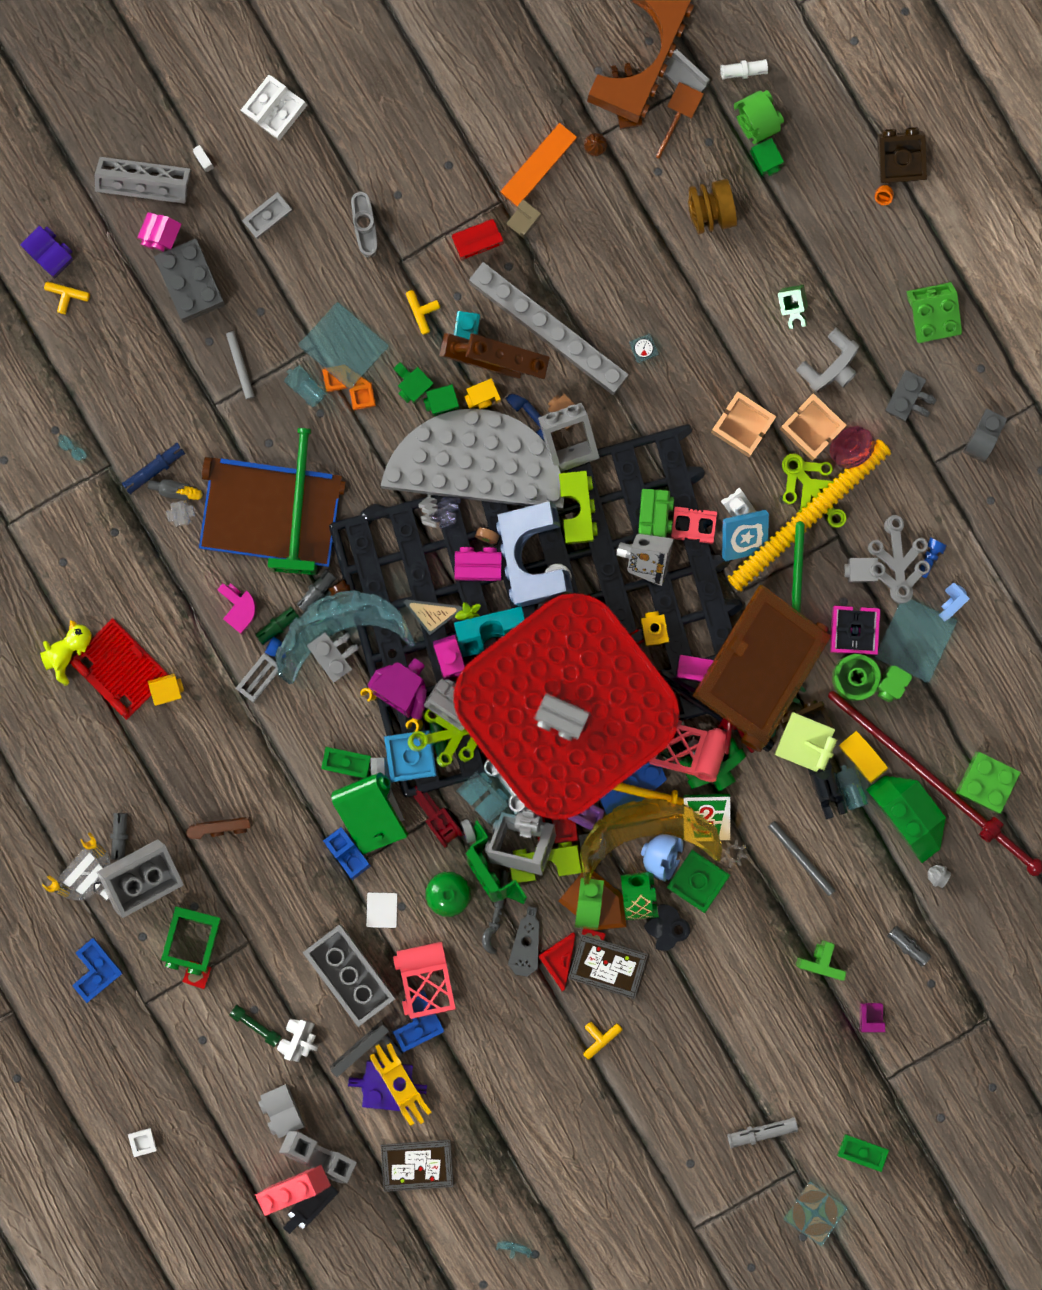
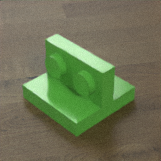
[795,940,846,981]

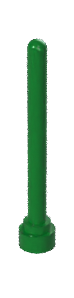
[791,521,805,618]

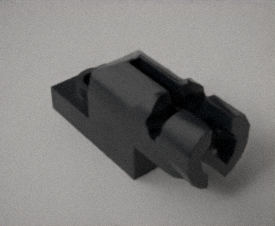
[807,760,848,819]

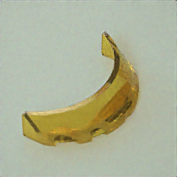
[580,799,722,885]

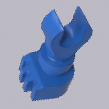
[920,538,947,578]

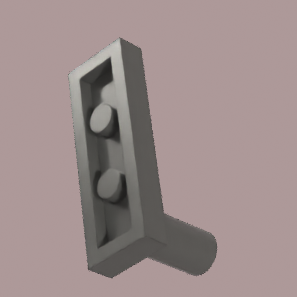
[330,1020,403,1077]

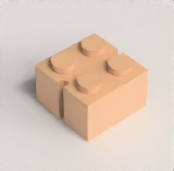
[711,391,776,457]
[779,393,846,461]

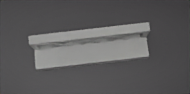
[95,157,190,204]

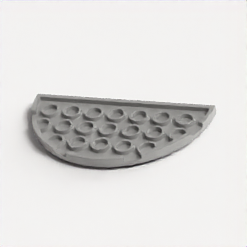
[381,409,564,511]

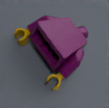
[360,658,427,732]

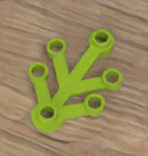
[782,454,846,528]
[408,709,477,767]

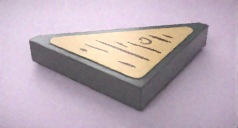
[403,600,463,635]

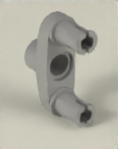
[351,192,378,258]
[796,327,860,393]

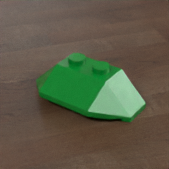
[866,776,946,863]

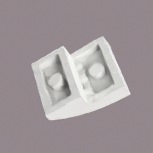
[241,75,307,141]

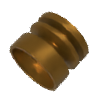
[688,179,737,234]

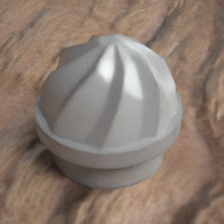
[928,865,951,888]

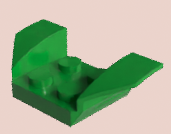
[466,820,527,904]

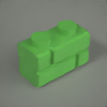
[638,489,674,537]
[877,666,912,703]

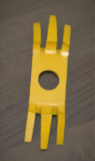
[370,1043,432,1126]

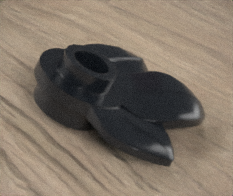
[644,904,690,951]

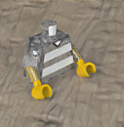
[42,832,111,901]

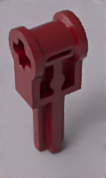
[413,786,464,848]

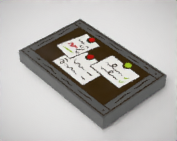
[568,934,648,999]
[381,1140,453,1192]

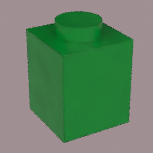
[750,138,784,177]
[423,384,459,416]

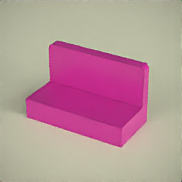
[676,655,716,682]

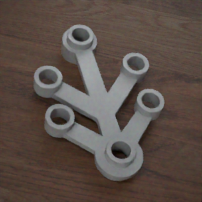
[868,515,930,604]

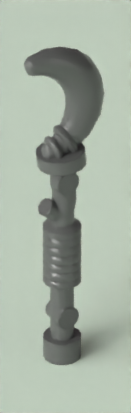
[482,871,511,954]

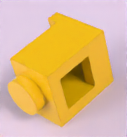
[464,378,501,409]
[641,611,669,647]

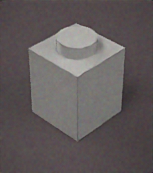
[844,558,878,583]

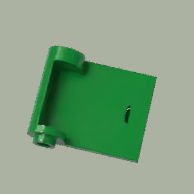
[331,773,409,855]

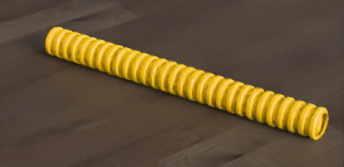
[727,439,891,592]

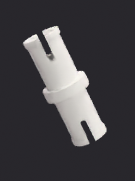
[720,59,768,80]

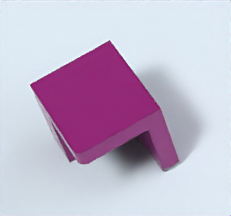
[860,1003,885,1032]

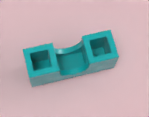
[454,607,525,658]

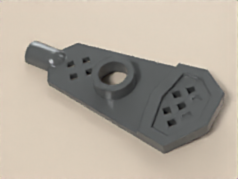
[508,906,539,977]

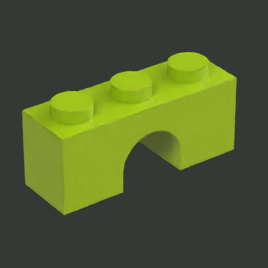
[559,471,598,544]
[510,842,581,883]

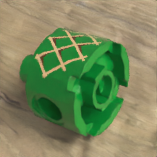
[621,872,658,920]

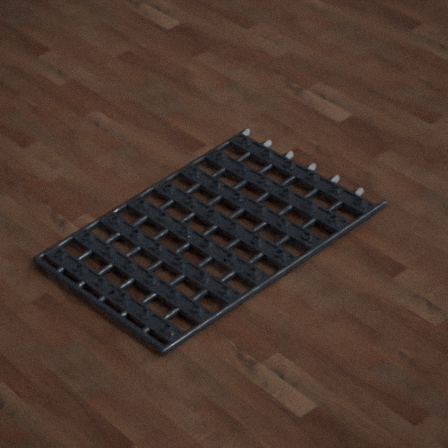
[329,424,742,798]

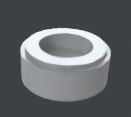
[460,819,476,843]

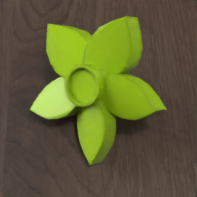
[455,602,481,620]

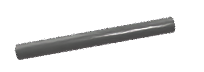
[768,821,835,896]

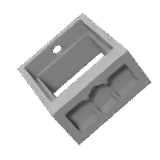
[538,403,599,472]
[485,812,556,875]

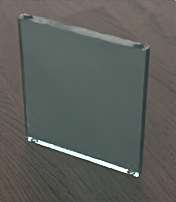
[298,302,389,390]
[874,599,957,683]

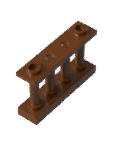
[439,333,550,379]

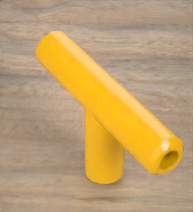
[44,282,90,314]
[406,290,440,335]
[583,1022,623,1060]

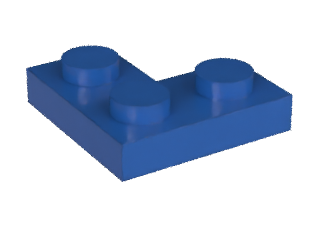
[72,938,123,1003]
[393,990,445,1053]

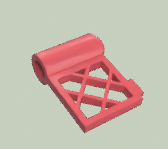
[649,720,726,782]
[393,942,456,1019]

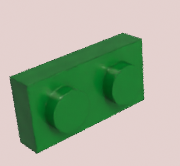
[321,747,371,778]
[837,1134,889,1172]

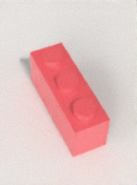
[255,1165,331,1216]

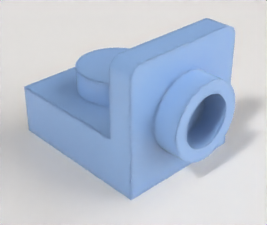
[939,582,970,622]

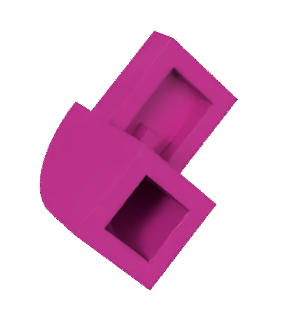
[217,583,257,635]

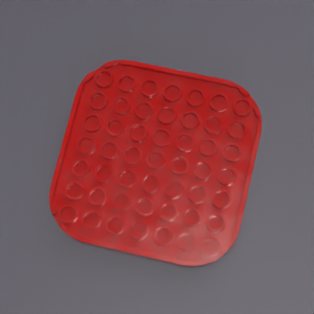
[453,593,679,819]

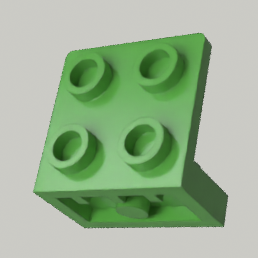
[907,282,962,343]

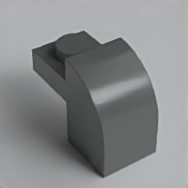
[963,409,1007,462]

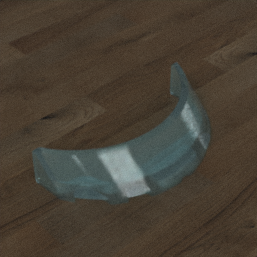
[276,591,415,684]

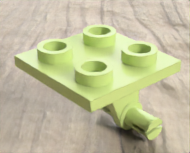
[774,712,837,772]

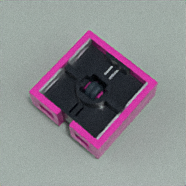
[830,606,880,655]

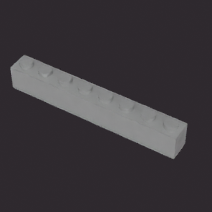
[469,262,629,396]

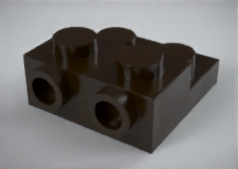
[877,127,927,183]

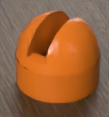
[874,185,894,205]

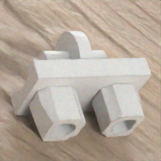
[721,488,756,517]
[277,1019,318,1062]

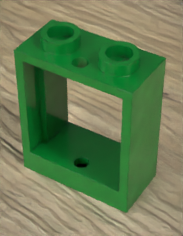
[161,906,222,976]

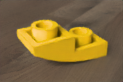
[839,731,888,783]

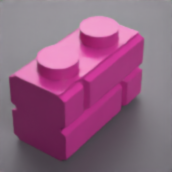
[455,547,502,581]

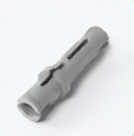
[727,1117,798,1149]

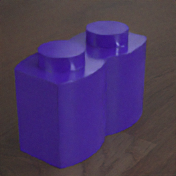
[20,225,74,279]

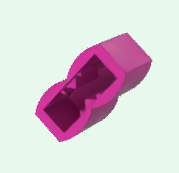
[137,213,182,252]

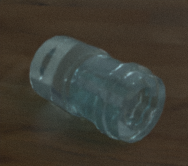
[284,365,327,408]
[835,765,868,810]

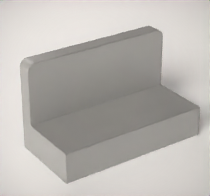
[664,49,710,92]

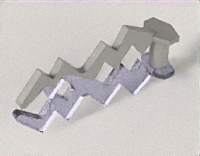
[419,494,461,528]

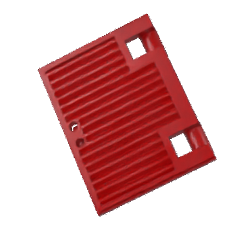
[69,618,169,720]

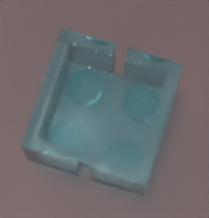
[457,771,509,824]

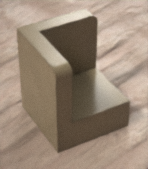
[507,200,541,238]

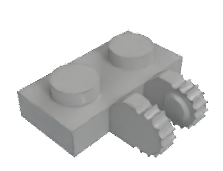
[306,632,359,683]

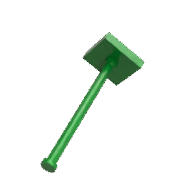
[268,428,318,575]

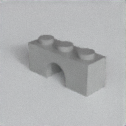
[279,1131,357,1183]

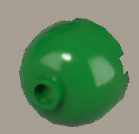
[425,871,471,917]

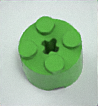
[734,90,784,144]
[832,654,881,701]

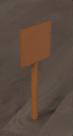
[656,82,704,159]

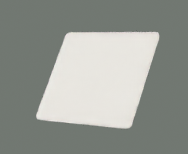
[366,893,397,928]

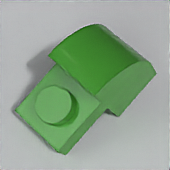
[575,878,604,930]

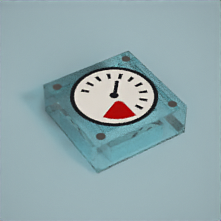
[629,333,659,364]

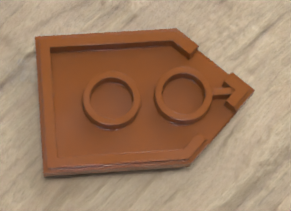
[558,866,626,930]

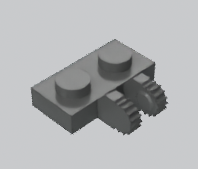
[885,370,936,421]

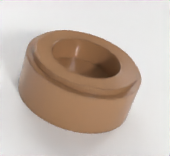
[475,527,499,545]

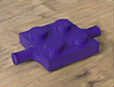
[348,1060,427,1112]

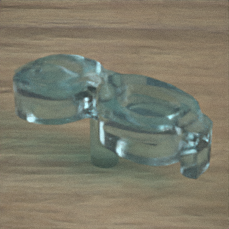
[58,434,88,461]
[496,1241,531,1259]

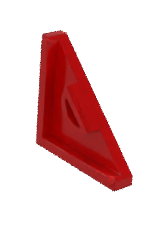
[538,932,575,991]

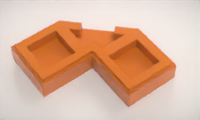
[322,365,376,411]

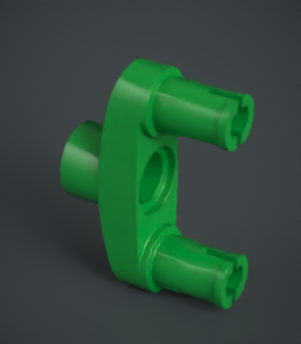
[679,735,747,791]

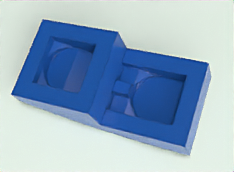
[323,827,371,880]

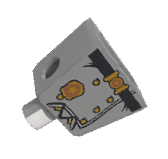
[617,534,673,586]

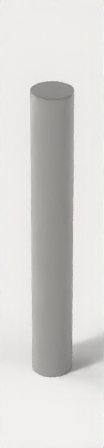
[226,331,255,399]

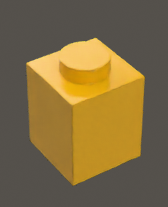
[148,674,184,706]

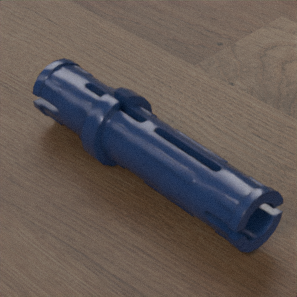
[122,442,186,495]

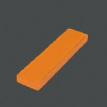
[500,123,577,207]

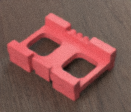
[671,506,717,544]

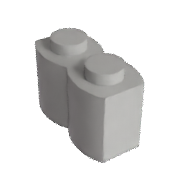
[258,1084,305,1138]

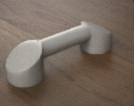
[484,759,527,812]

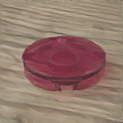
[829,426,875,468]

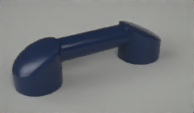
[505,394,553,442]

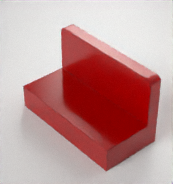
[452,219,504,261]

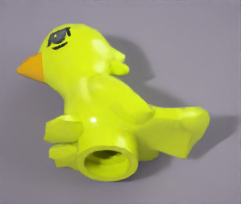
[40,620,91,686]

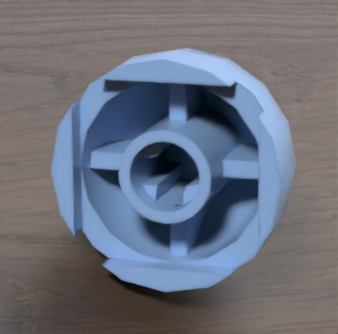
[641,834,683,882]

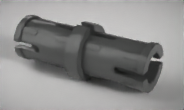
[296,569,337,614]
[110,813,129,860]
[887,925,932,967]

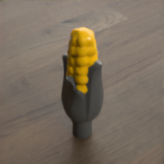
[148,479,203,501]

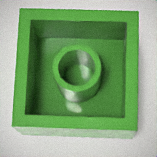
[956,752,1020,814]

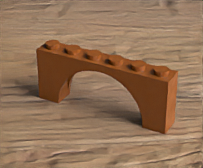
[587,0,694,123]

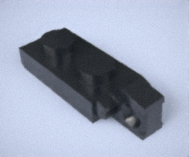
[283,1183,339,1234]

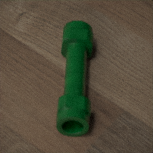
[229,1005,282,1047]

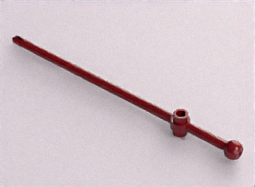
[828,691,1042,876]

